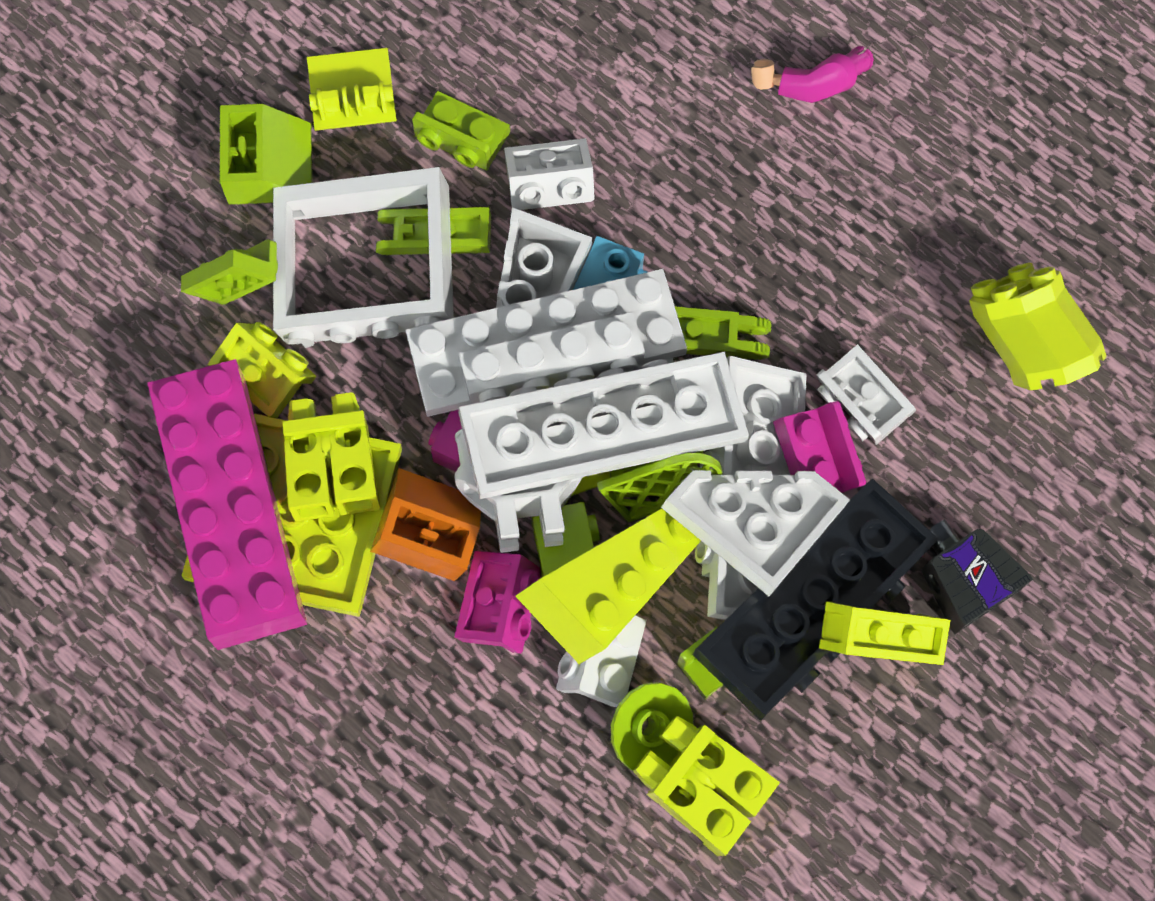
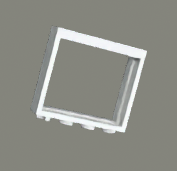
[273,167,454,348]

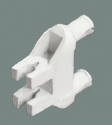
[454,429,582,553]

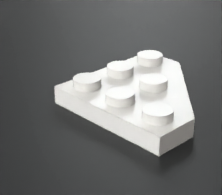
[661,470,850,596]

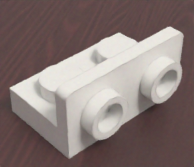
[504,138,594,210]

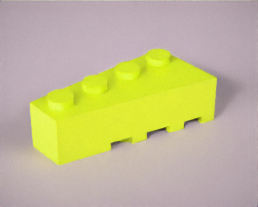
[515,509,701,664]

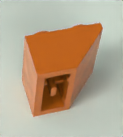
[370,468,481,581]

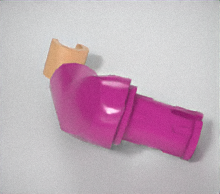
[751,46,874,103]

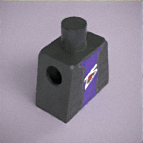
[922,519,1034,634]

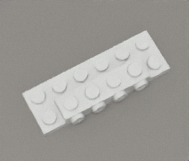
[405,269,687,417]
[458,352,749,499]
[695,356,806,620]

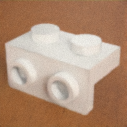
[816,344,916,445]
[556,615,647,707]

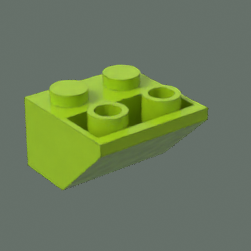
[220,104,312,205]

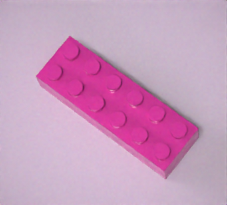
[147,359,307,650]

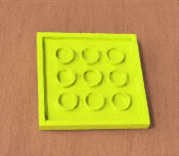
[181,414,402,617]

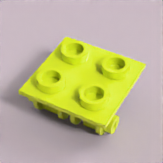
[307,48,397,131]

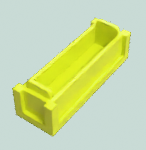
[819,602,950,665]

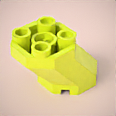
[969,263,1106,391]

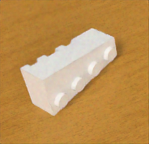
[496,207,592,308]

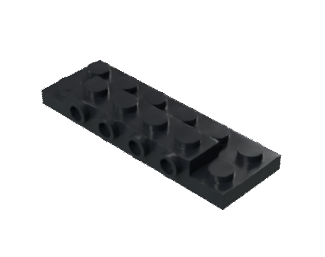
[692,478,938,721]

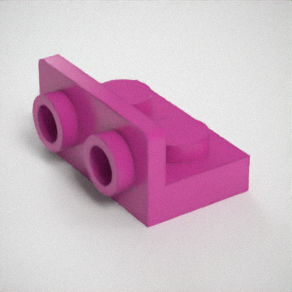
[773,401,866,493]
[454,551,541,654]

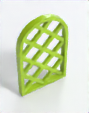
[598,453,723,522]

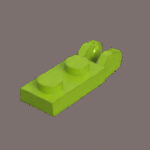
[675,307,771,360]

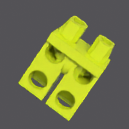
[282,392,381,522]
[633,716,780,856]

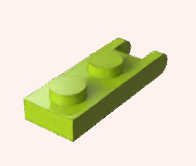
[376,207,491,255]

